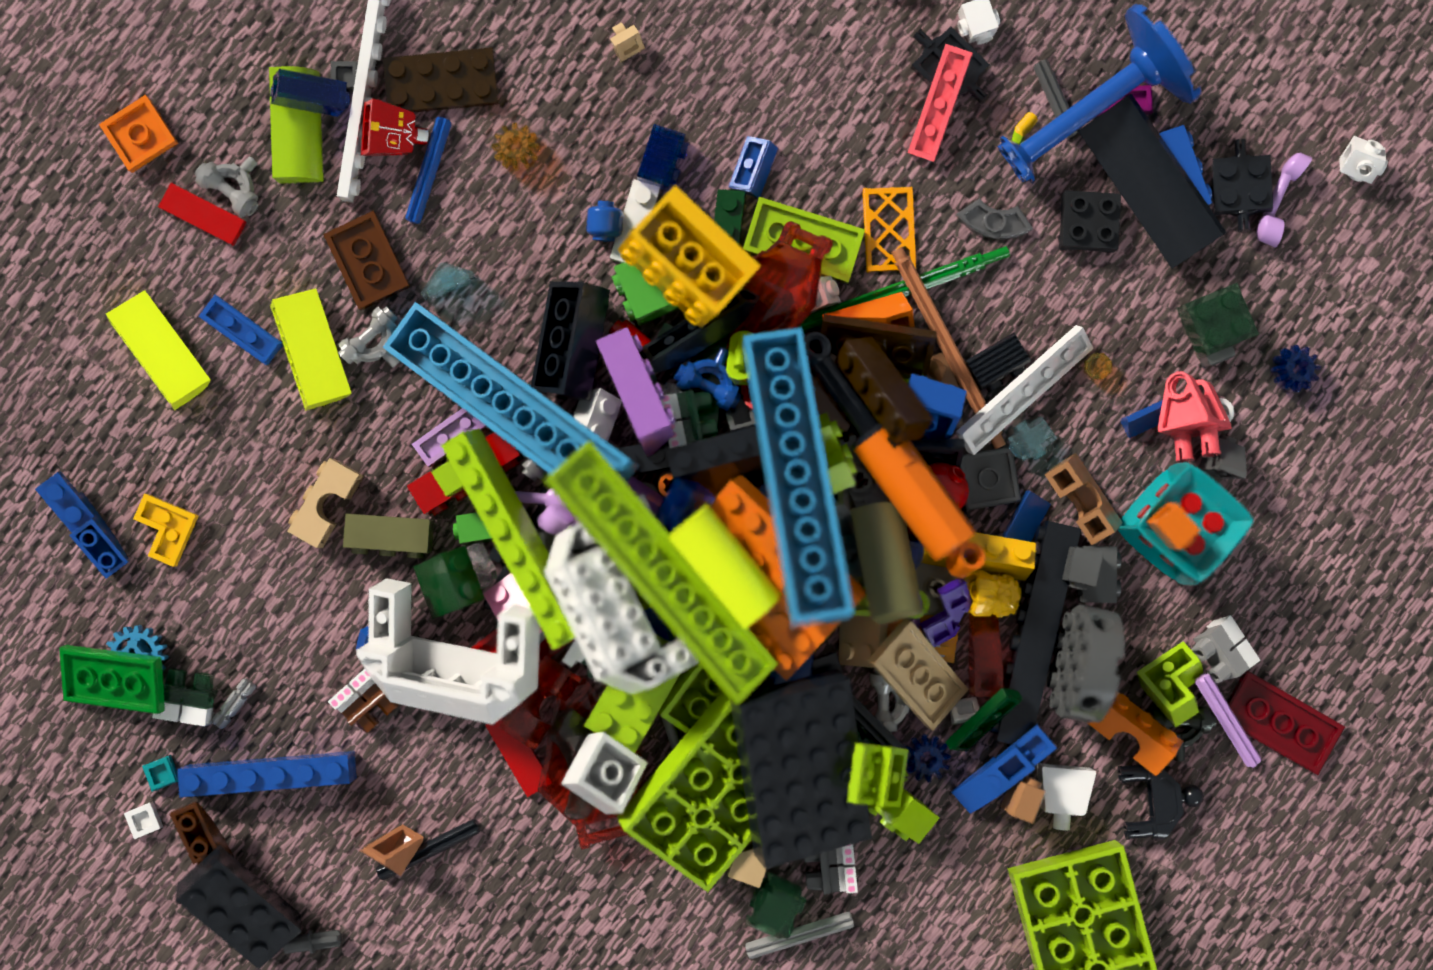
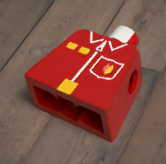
[361,99,429,156]

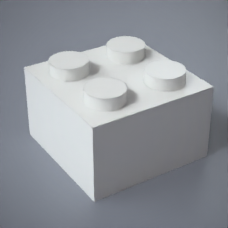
[562,732,647,814]

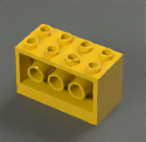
[617,185,760,328]

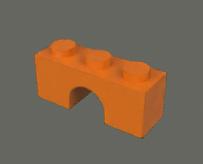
[1087,691,1183,776]

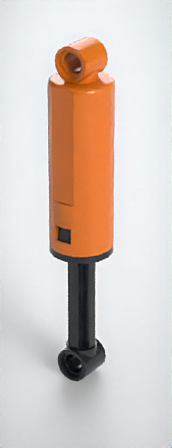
[804,332,985,578]

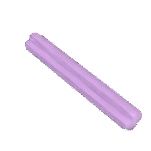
[1195,673,1261,768]

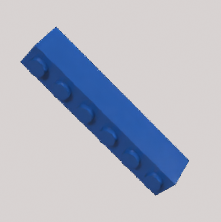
[178,751,357,798]

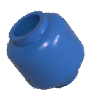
[586,201,623,242]

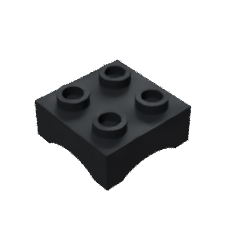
[1058,190,1121,253]

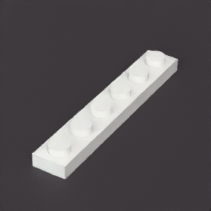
[956,325,1094,455]

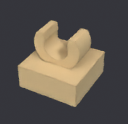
[610,22,645,62]

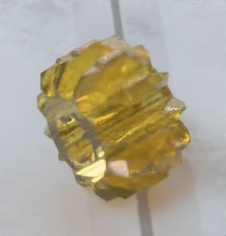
[492,122,540,171]

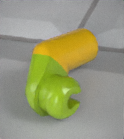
[1011,112,1038,144]

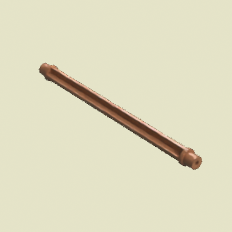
[891,247,1006,449]

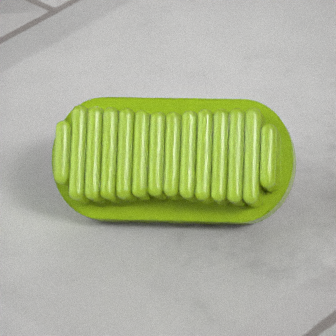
[726,331,754,385]

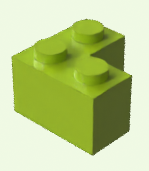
[818,413,857,495]
[1137,641,1204,728]
[867,788,940,844]

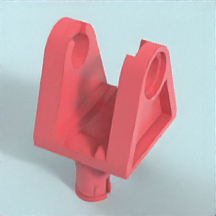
[1158,372,1232,463]

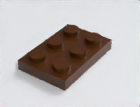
[323,210,411,310]

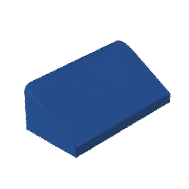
[728,136,778,198]
[1121,400,1163,438]
[1001,490,1051,542]

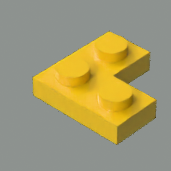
[133,493,199,567]

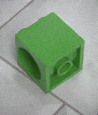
[611,262,680,326]

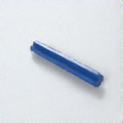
[405,117,452,224]

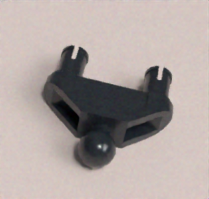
[1117,764,1204,841]

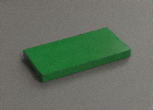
[59,645,165,714]

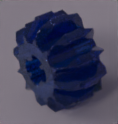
[1270,345,1322,393]
[905,734,951,783]

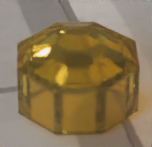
[1084,353,1112,380]

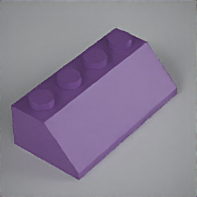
[596,327,676,457]

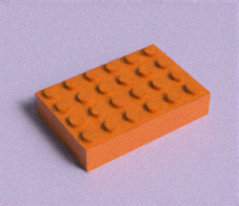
[709,475,866,681]

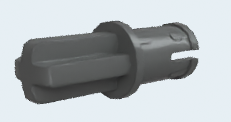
[283,930,342,954]

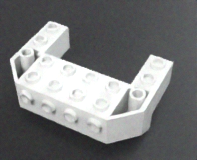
[545,494,699,694]
[357,578,540,724]

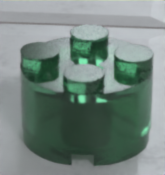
[746,872,806,940]

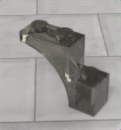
[546,709,595,820]

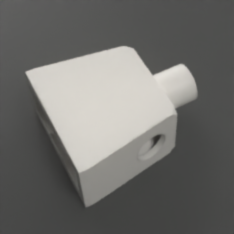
[1037,763,1096,830]

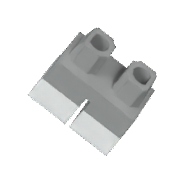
[1191,615,1260,683]

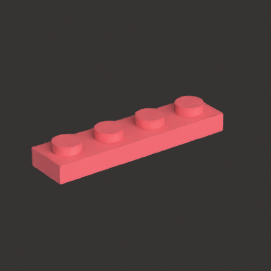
[908,44,973,162]

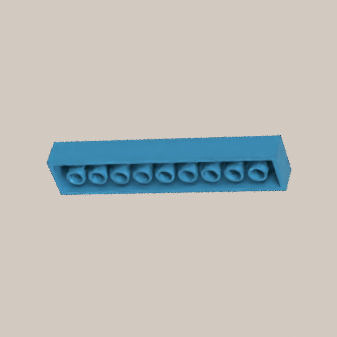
[383,302,639,483]
[742,328,854,629]

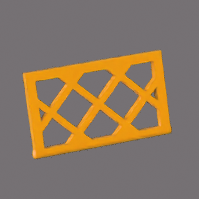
[863,187,916,273]

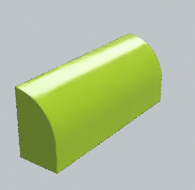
[269,66,323,183]

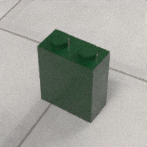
[413,546,485,619]

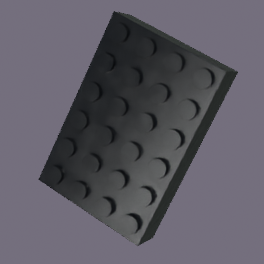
[730,669,872,869]

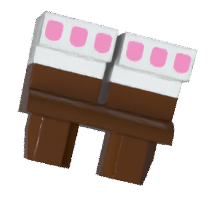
[328,669,399,733]

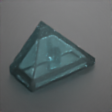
[421,262,478,302]

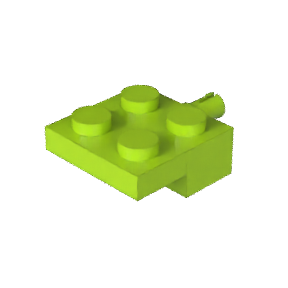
[847,743,908,807]

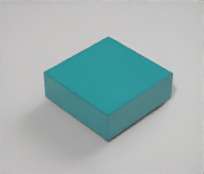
[142,755,178,792]

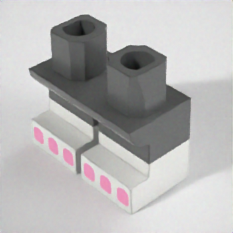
[804,844,858,894]

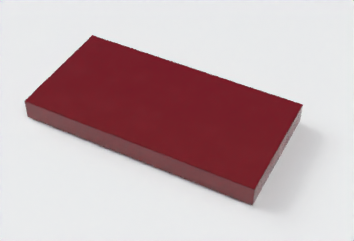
[1227,670,1345,775]

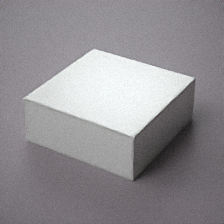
[124,801,163,839]

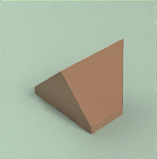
[359,824,424,876]

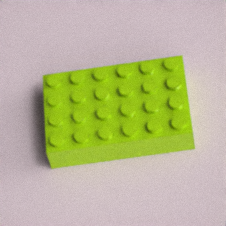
[617,691,752,892]
[1007,840,1157,970]

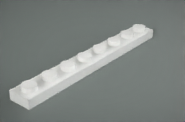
[337,0,390,203]

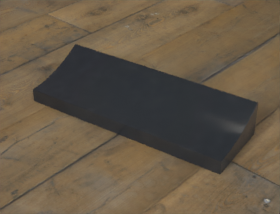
[1078,93,1227,269]

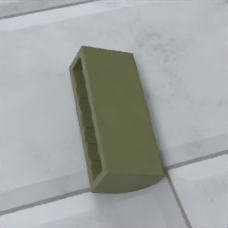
[850,502,924,625]

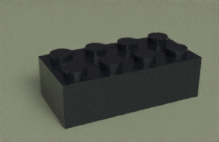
[531,282,610,401]
[175,845,302,969]

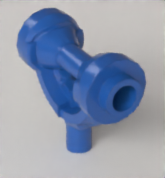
[674,347,741,411]

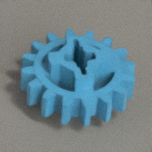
[106,625,169,671]

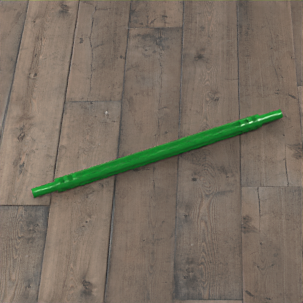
[727,246,1010,351]

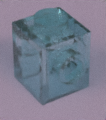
[1007,416,1058,461]

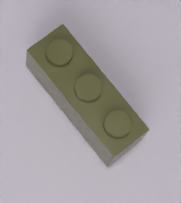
[343,514,434,558]

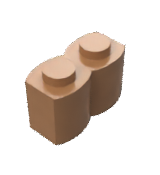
[1000,775,1046,824]

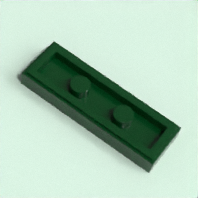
[945,688,1023,752]

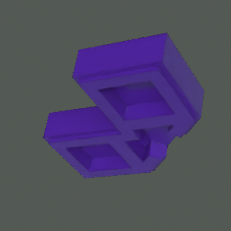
[920,578,973,647]

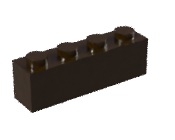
[835,337,933,444]

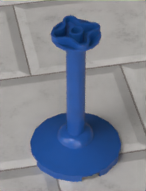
[997,4,1202,183]

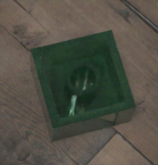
[1176,283,1259,359]

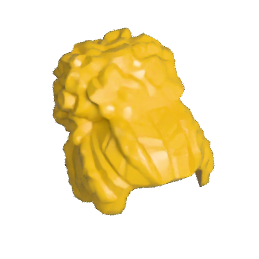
[964,569,1021,618]

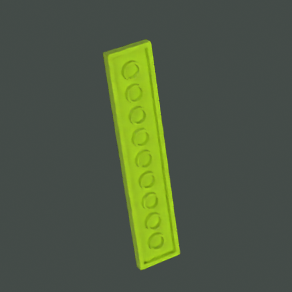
[544,441,778,704]

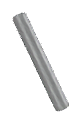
[745,912,854,959]

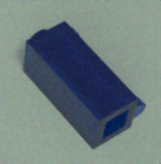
[270,69,350,117]

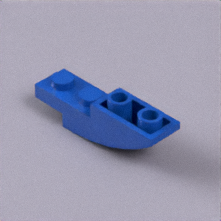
[35,471,129,579]
[951,724,1057,814]

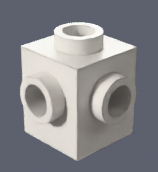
[1340,136,1388,184]

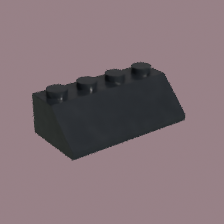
[666,426,766,506]

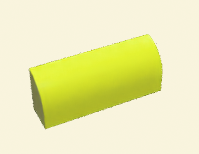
[270,288,352,411]
[106,290,211,411]
[669,504,781,629]

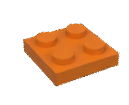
[99,95,179,173]

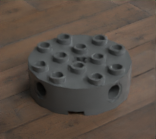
[1047,604,1125,723]

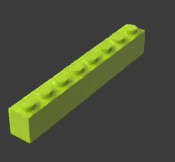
[441,428,576,650]

